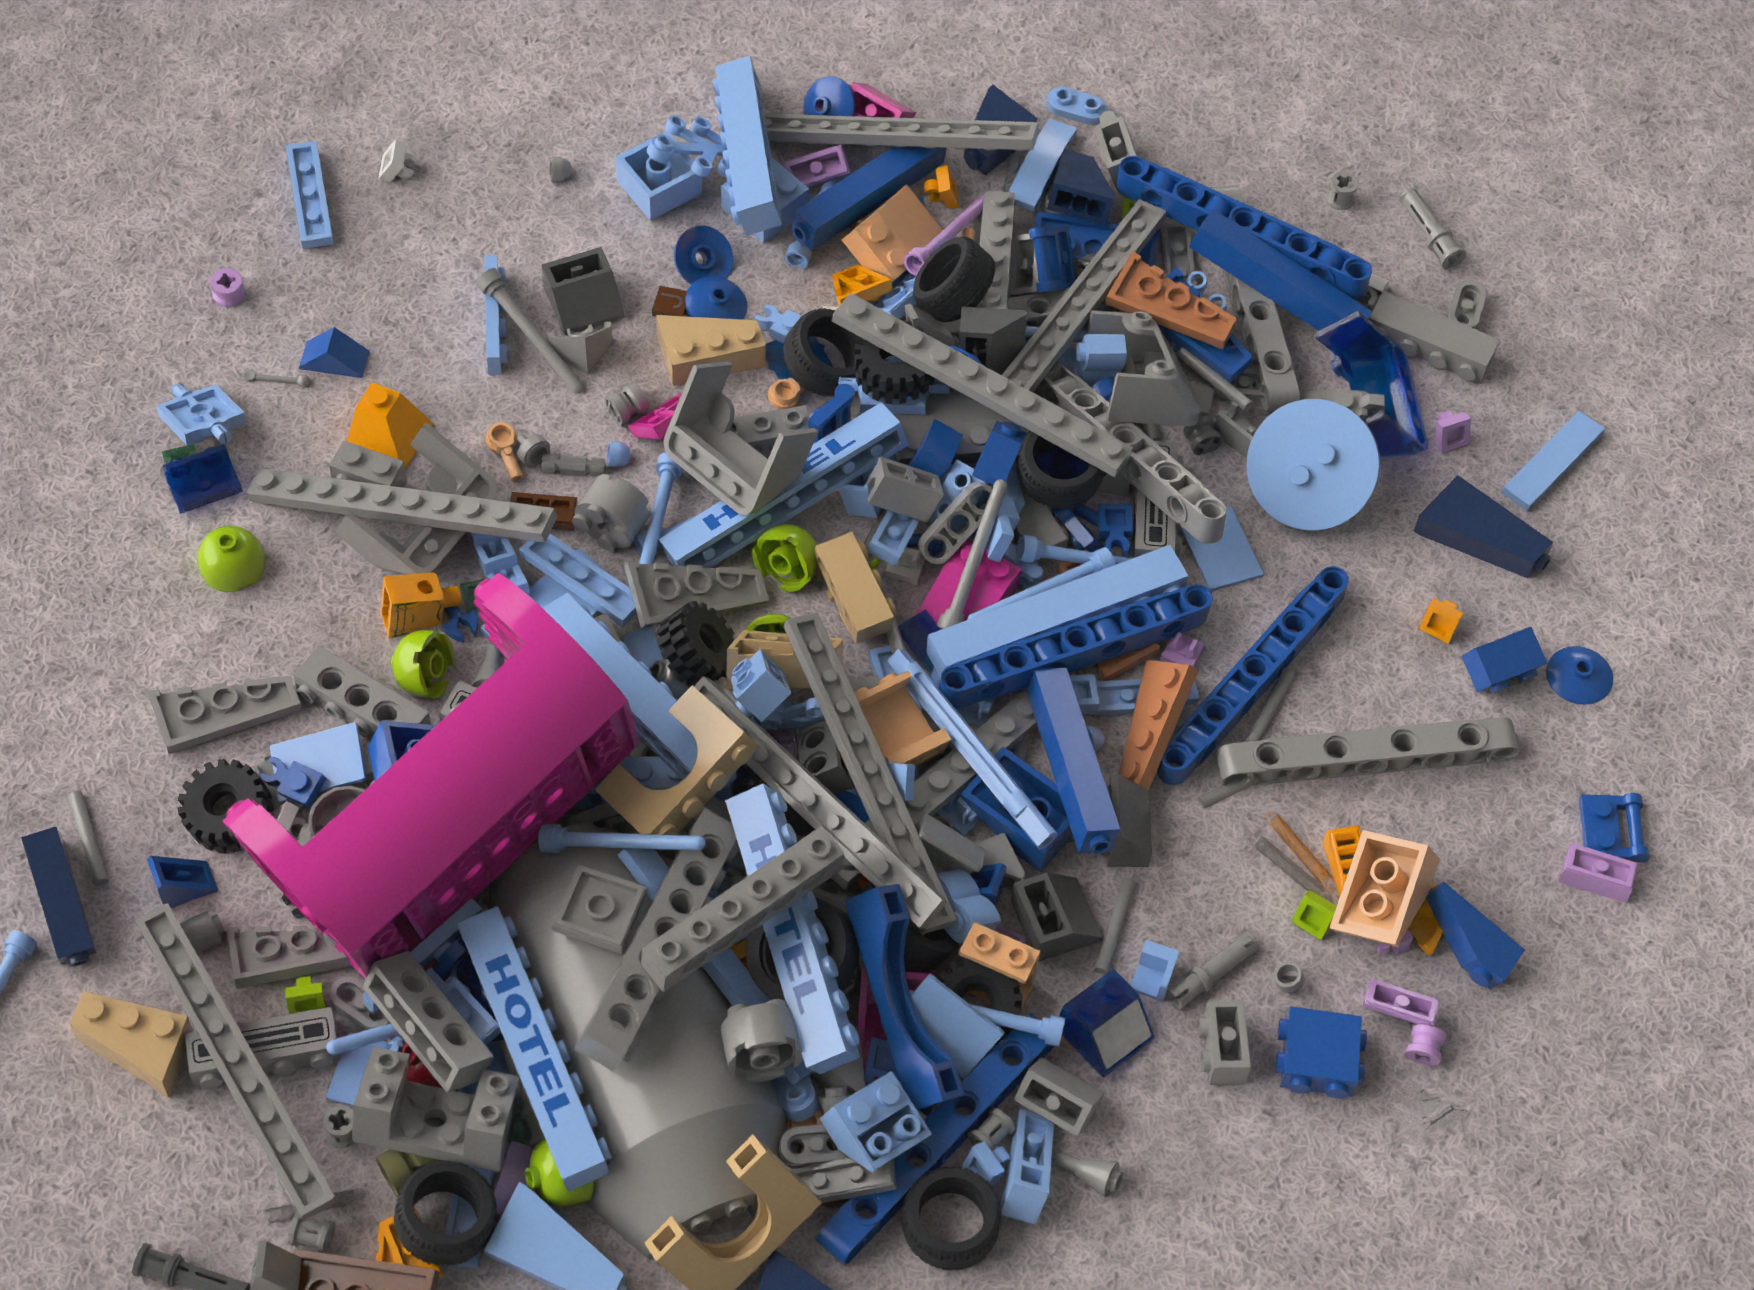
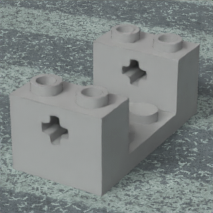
[352,1047,520,1172]

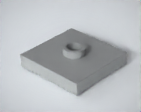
[552,864,647,954]

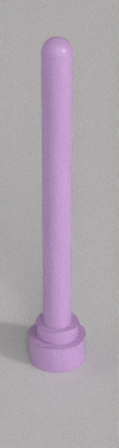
[904,195,984,276]

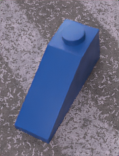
[1426,881,1525,989]

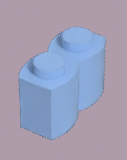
[1070,334,1127,387]
[936,869,1001,944]

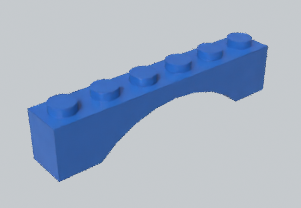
[845,884,965,1110]

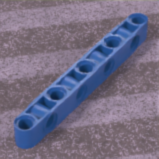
[1116,156,1372,300]
[1157,566,1349,785]
[939,584,1213,709]
[816,1013,1054,1265]

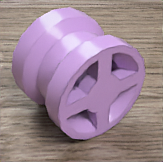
[210,268,245,307]
[1405,1024,1447,1066]

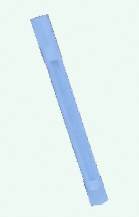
[887,649,1058,850]

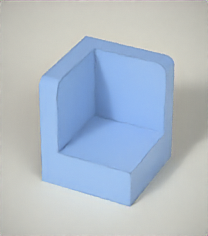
[1130,940,1180,1001]

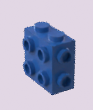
[1275,1006,1367,1099]

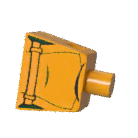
[380,572,461,638]

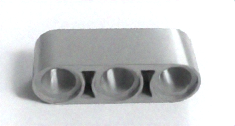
[918,481,993,564]

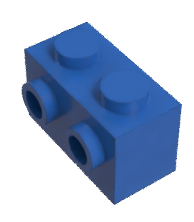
[1461,627,1547,694]

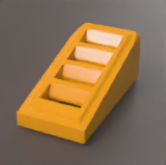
[1323,825,1361,897]

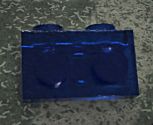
[162,444,243,514]

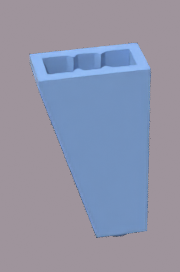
[484,1182,629,1290]

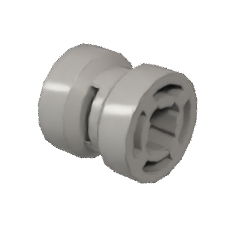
[604,382,649,425]

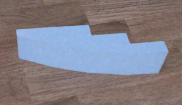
[1009,118,1077,211]
[986,466,1025,562]
[466,532,530,594]

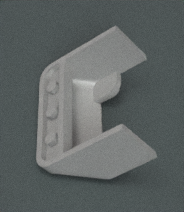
[1086,310,1201,426]
[664,361,819,515]
[334,422,497,574]

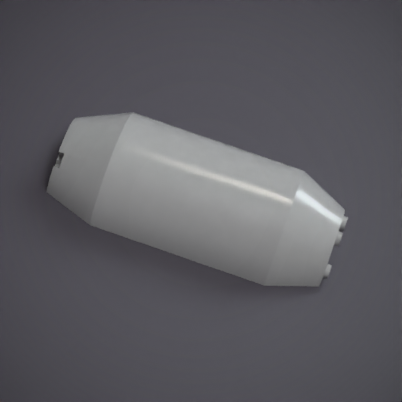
[488,823,788,1259]

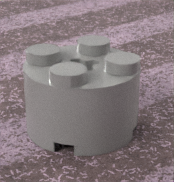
[572,474,652,552]
[721,999,802,1082]

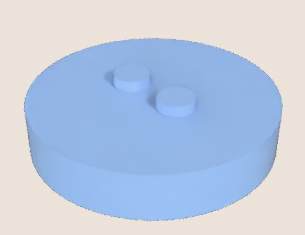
[1247,399,1381,530]

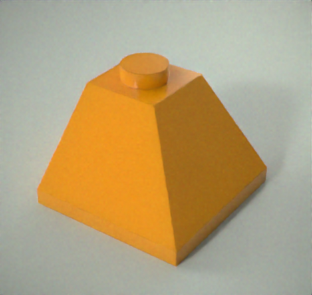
[347,382,433,470]

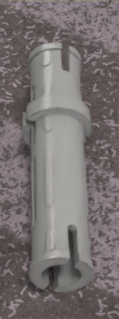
[1166,932,1260,1009]

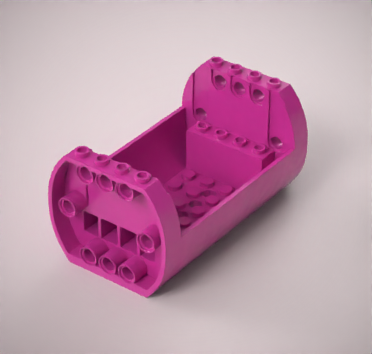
[223,573,641,979]

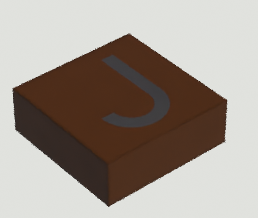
[652,286,687,317]

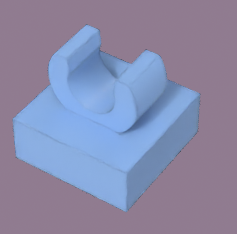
[962,1141,1011,1188]

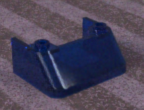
[1314,311,1428,457]

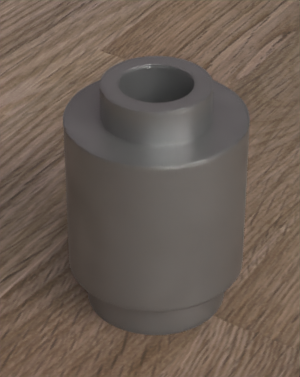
[180,911,225,954]

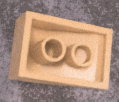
[842,185,943,281]
[1330,830,1440,947]

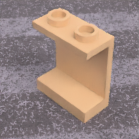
[854,670,951,766]
[959,922,1040,1011]

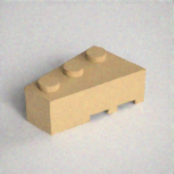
[656,315,766,386]
[815,531,897,644]
[726,630,843,689]
[70,991,193,1098]

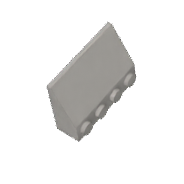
[893,379,1028,465]

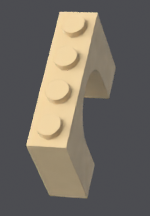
[595,685,759,852]
[645,1135,822,1290]

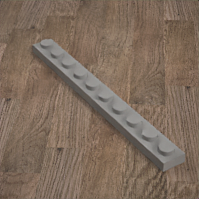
[765,114,1039,152]
[1002,199,1166,392]
[832,293,1133,477]
[246,468,558,543]
[783,612,957,935]
[694,676,948,929]
[830,687,1038,890]
[135,903,337,1221]

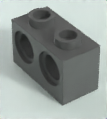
[795,720,855,795]

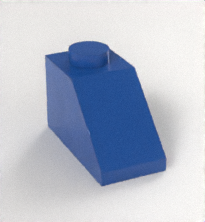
[972,420,1027,485]

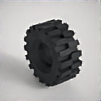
[854,321,935,404]
[657,601,735,688]
[177,759,274,853]
[938,957,1022,1046]

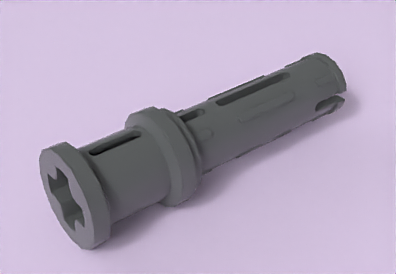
[132,1243,250,1290]

